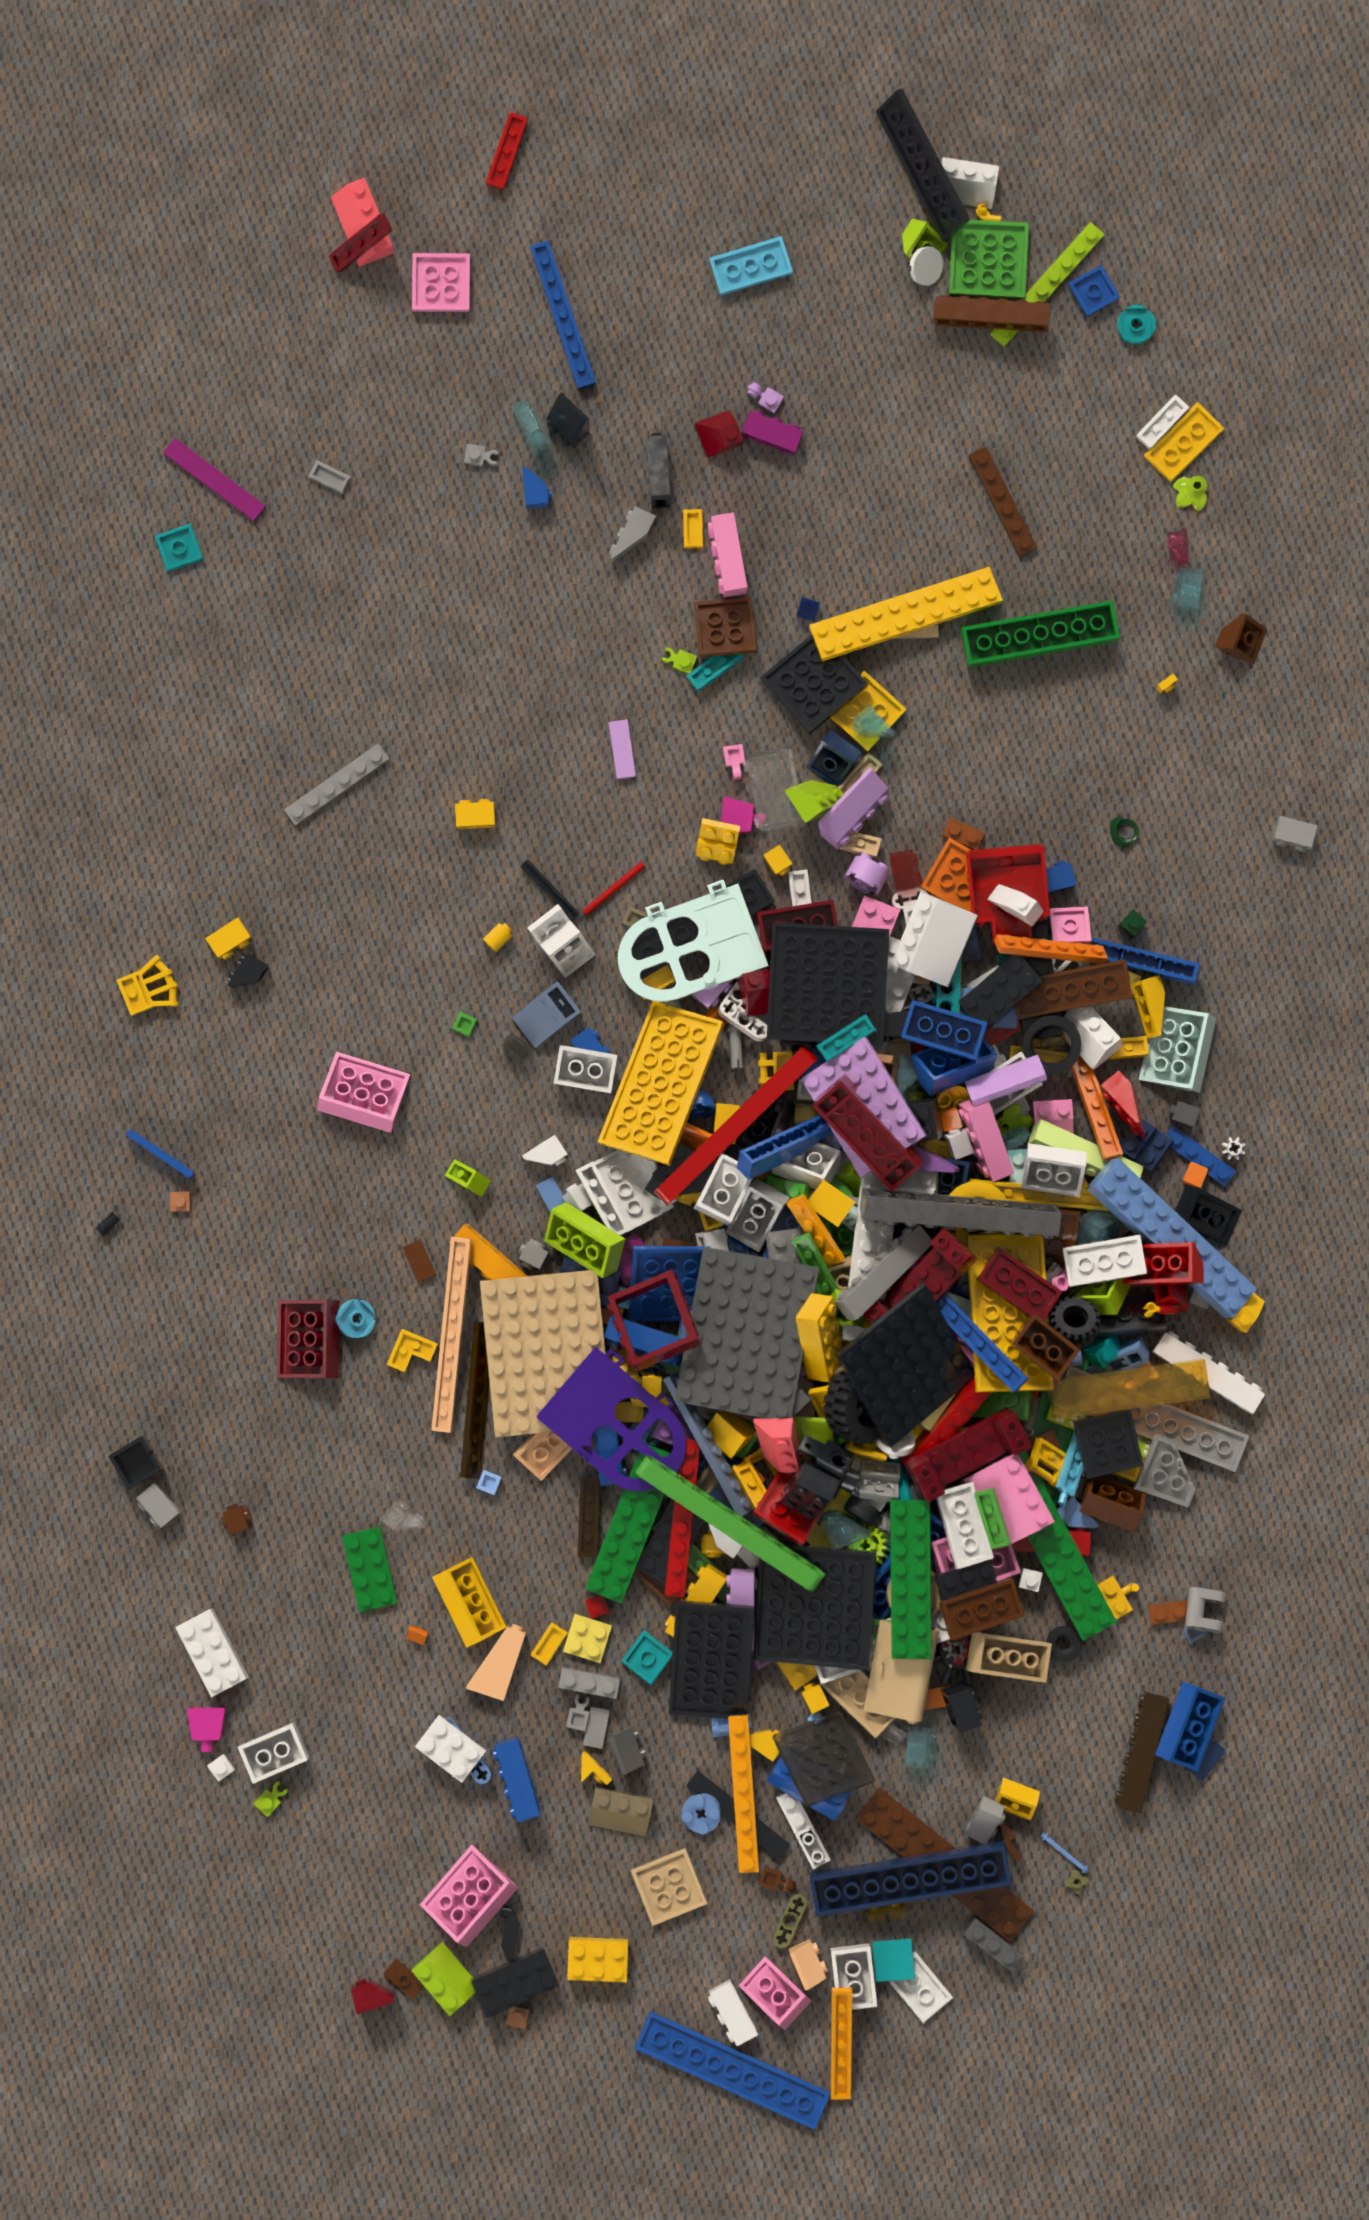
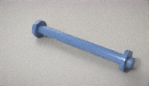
[1041,1833,1088,1874]

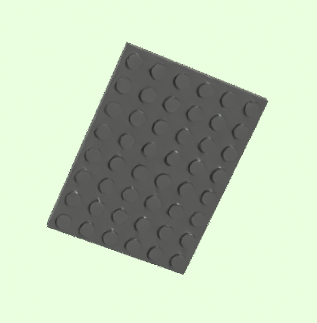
[675,1247,820,1419]

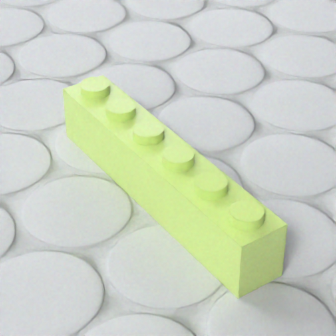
[1027,1119,1144,1178]

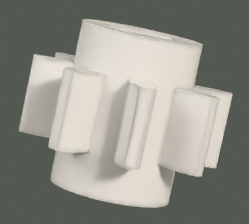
[1221,1137,1245,1160]

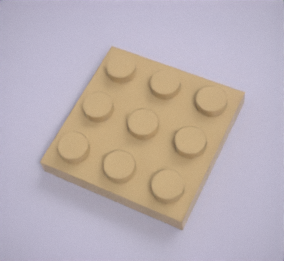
[631,1848,707,1926]

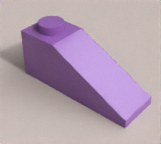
[912,1143,959,1173]

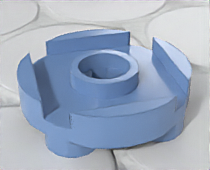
[681,1793,721,1834]

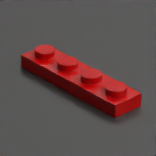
[486,112,528,190]

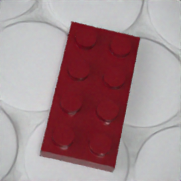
[976,1247,1062,1320]

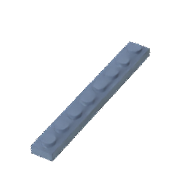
[663,1372,752,1517]

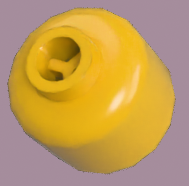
[701,1530,725,1558]

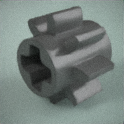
[942,1639,968,1662]

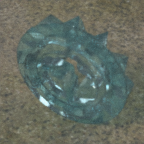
[1002,1127,1030,1150]

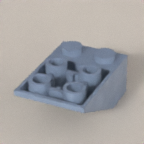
[512,981,581,1048]

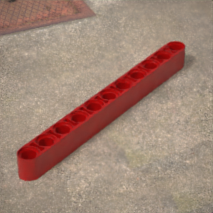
[654,1045,818,1205]

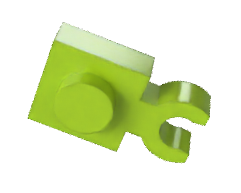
[661,648,697,674]
[253,1781,288,1817]

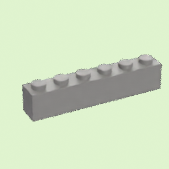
[834,1225,932,1321]

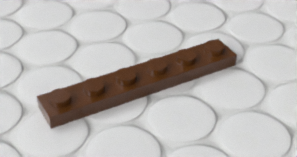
[969,446,1037,557]

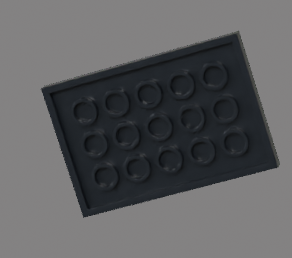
[669,1600,755,1719]

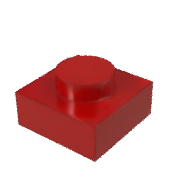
[585,1595,609,1619]

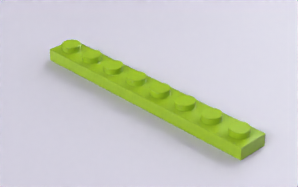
[990,222,1105,347]

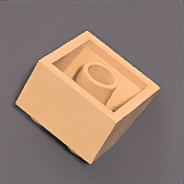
[789,1939,828,1991]

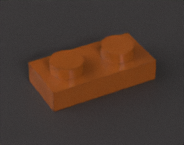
[942,817,985,850]
[1148,1600,1188,1625]

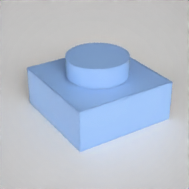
[476,1470,502,1495]

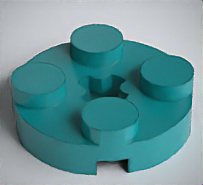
[1117,305,1156,344]

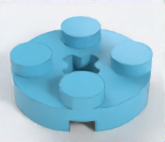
[335,1299,375,1338]

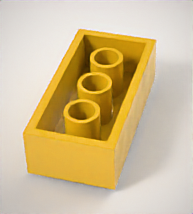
[795,1293,842,1382]

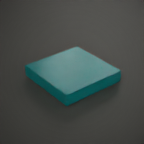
[155,523,204,572]
[621,1630,673,1686]
[872,1939,915,1982]

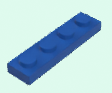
[1166,1126,1236,1187]

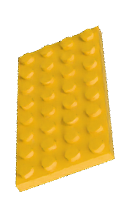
[598,1001,724,1166]
[966,1234,1054,1392]

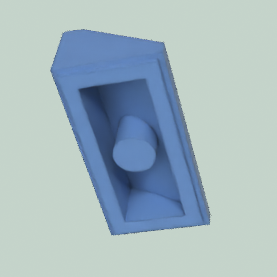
[536,1177,565,1213]

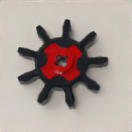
[933,1631,980,1685]

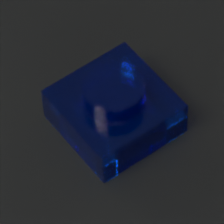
[796,597,820,622]

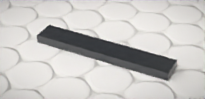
[686,1770,790,1860]

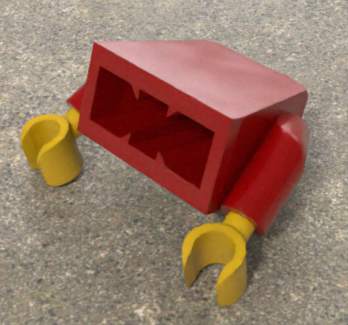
[1143,1284,1189,1317]

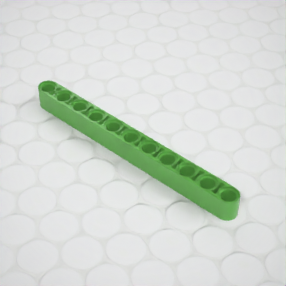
[636,1455,825,1592]

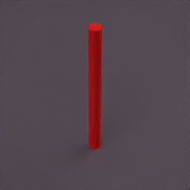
[582,862,646,916]

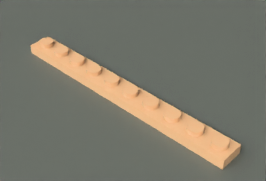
[432,1237,472,1433]

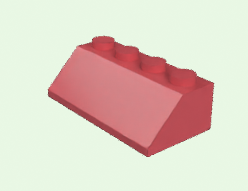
[331,177,394,267]

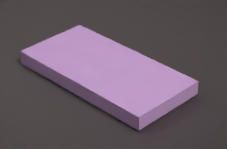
[965,1055,1047,1106]

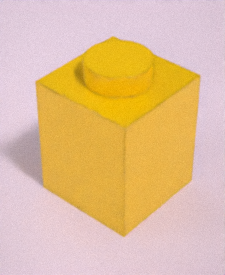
[763,844,792,877]
[801,1682,830,1714]

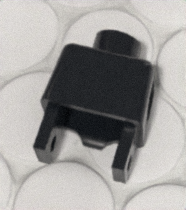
[790,1435,862,1499]

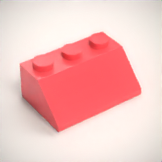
[754,1418,802,1473]

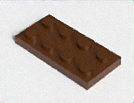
[939,1578,1024,1641]

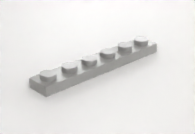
[284,744,390,826]

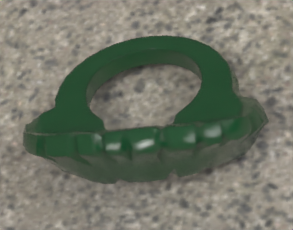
[1110,816,1139,848]

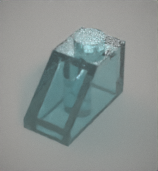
[851,704,895,739]

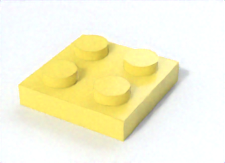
[563,1614,612,1663]

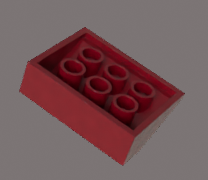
[277,1300,340,1378]

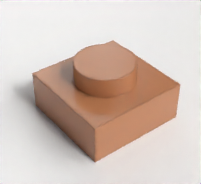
[170,1192,190,1212]
[506,2006,529,2029]

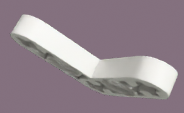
[718,980,767,1041]

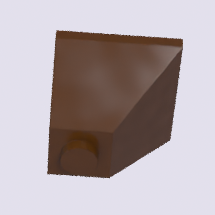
[1215,613,1267,664]

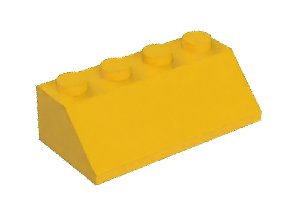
[432,1557,506,1648]

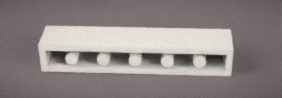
[1151,1331,1265,1414]

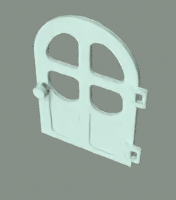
[618,880,769,1002]

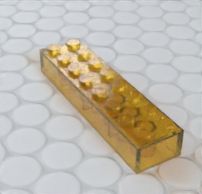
[1049,1358,1210,1419]

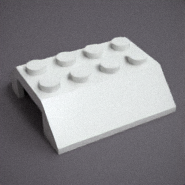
[575,1150,677,1236]

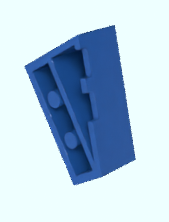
[593,1426,627,1486]

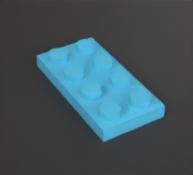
[709,236,793,296]

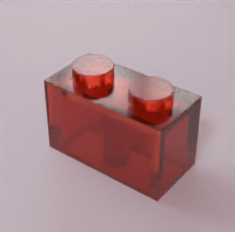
[889,849,922,893]

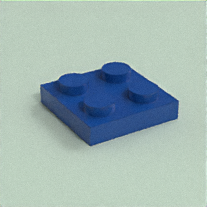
[1068,265,1120,317]

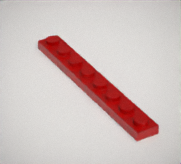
[665,1439,700,1597]

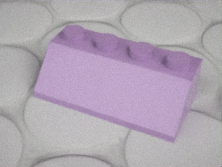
[818,767,889,850]

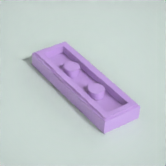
[609,719,636,779]

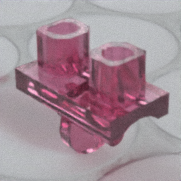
[1167,528,1189,565]

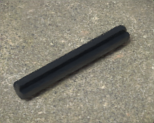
[521,860,579,920]

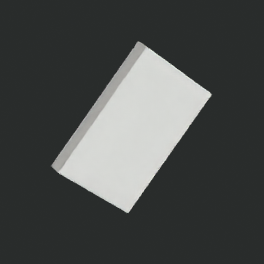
[889,1951,953,2023]

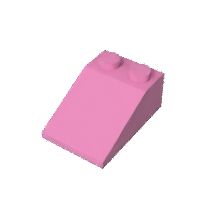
[1031,1099,1074,1134]
[739,1957,812,2030]

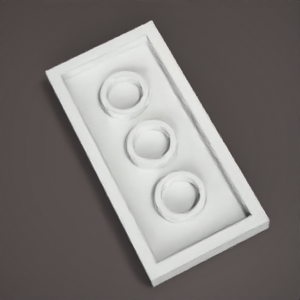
[1063,1235,1147,1287]
[936,1482,994,1569]

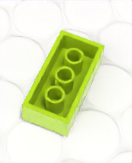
[544,1202,625,1278]

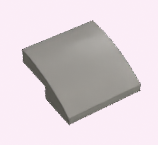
[858,1458,900,1502]

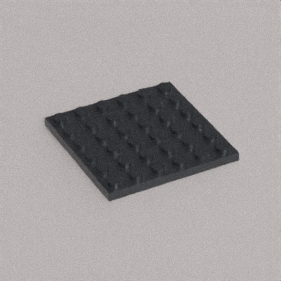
[766,922,889,1046]
[835,1283,975,1448]
[754,1543,877,1671]

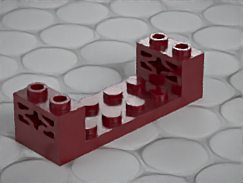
[812,1074,924,1192]
[863,1228,978,1324]
[904,1407,1032,1503]

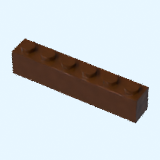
[933,295,1051,333]

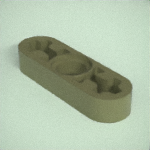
[773,1893,807,1948]

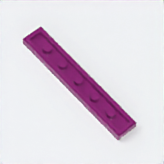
[163,438,266,522]

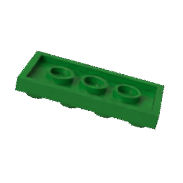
[342,1527,397,1612]

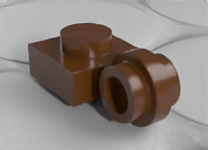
[758,1866,797,1893]

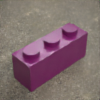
[741,411,803,456]

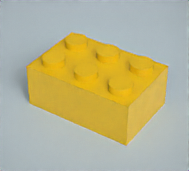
[567,1937,628,1982]

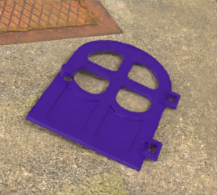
[536,1347,686,1491]

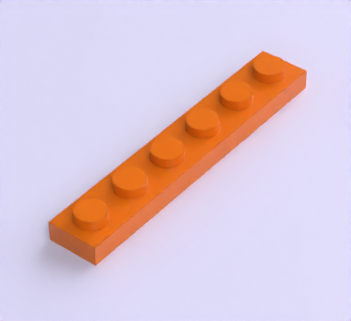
[994,935,1108,964]
[1071,1056,1123,1161]

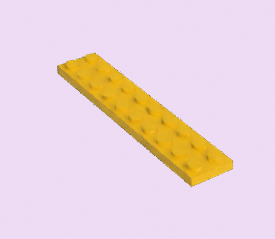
[809,567,1003,661]

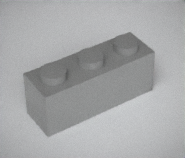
[558,1667,620,1699]

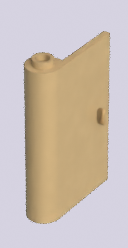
[864,1620,939,1724]

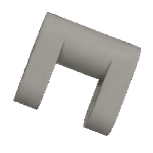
[1185,1587,1226,1633]

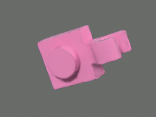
[723,744,745,780]

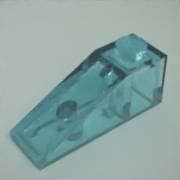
[510,398,552,457]

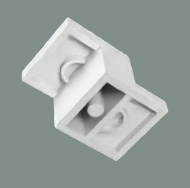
[528,904,596,978]

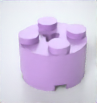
[844,853,889,896]

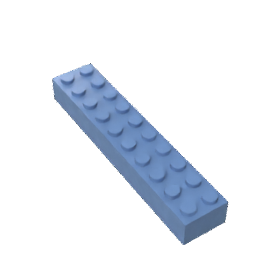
[1086,1158,1257,1318]

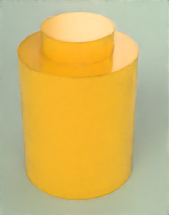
[483,923,513,952]

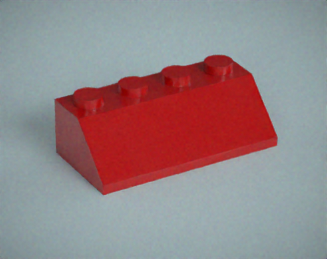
[1123,1242,1204,1286]

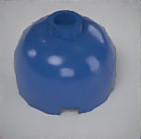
[687,1090,716,1124]

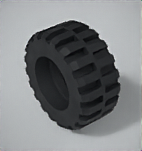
[823,1370,881,1444]

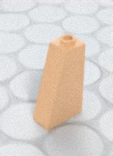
[466,1624,526,1701]

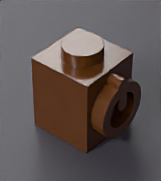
[221,1504,253,1535]

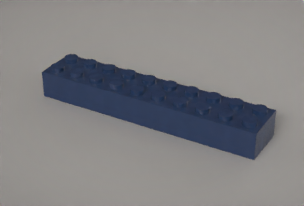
[810,1841,1012,1917]

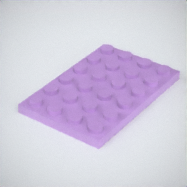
[801,1037,927,1178]

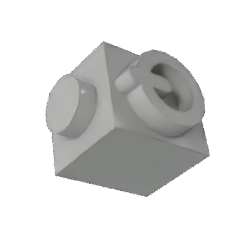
[517,1239,549,1270]

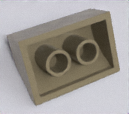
[588,1786,653,1837]

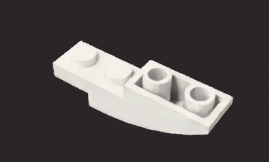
[776,1792,830,1869]

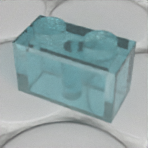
[1171,568,1203,612]
[904,1725,935,1769]

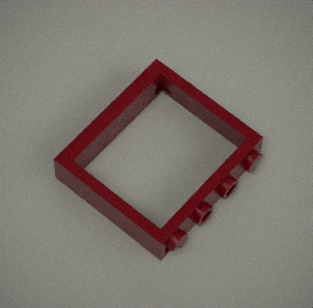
[607,1269,702,1372]

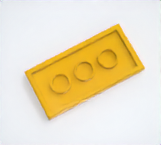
[1144,402,1225,483]

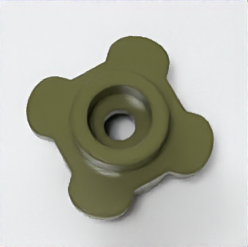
[1065,1870,1088,1894]

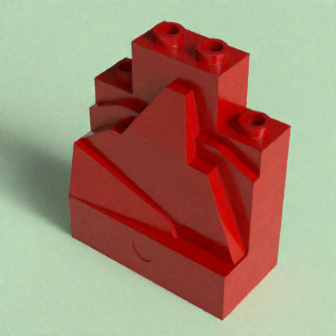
[966,843,1050,944]

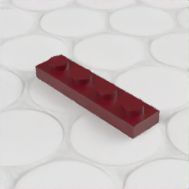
[329,214,393,272]

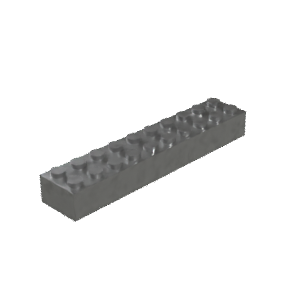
[860,1188,1062,1238]

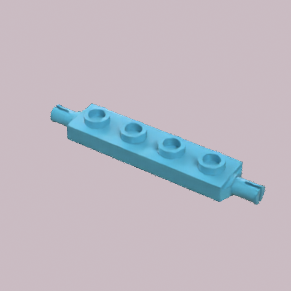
[1055,1430,1083,1506]

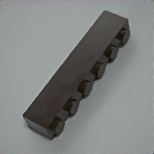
[1114,1691,1169,1813]

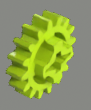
[848,1526,890,1568]

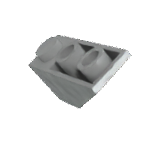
[609,506,656,562]

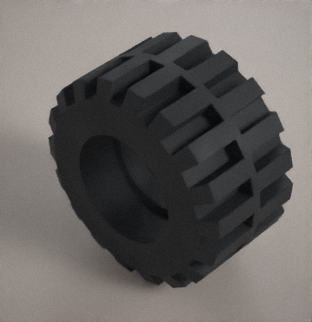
[1049,1296,1100,1350]

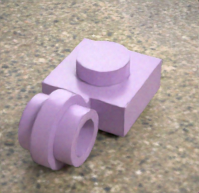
[747,382,784,414]

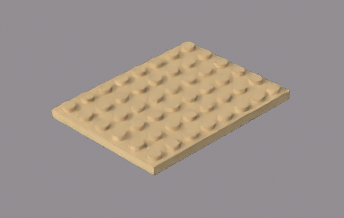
[480,1270,607,1437]

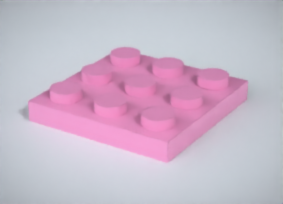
[412,253,470,312]

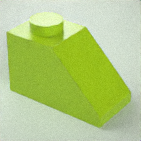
[445,1159,492,1197]

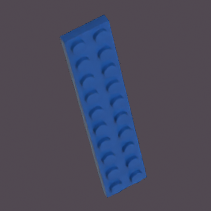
[634,2011,831,2130]

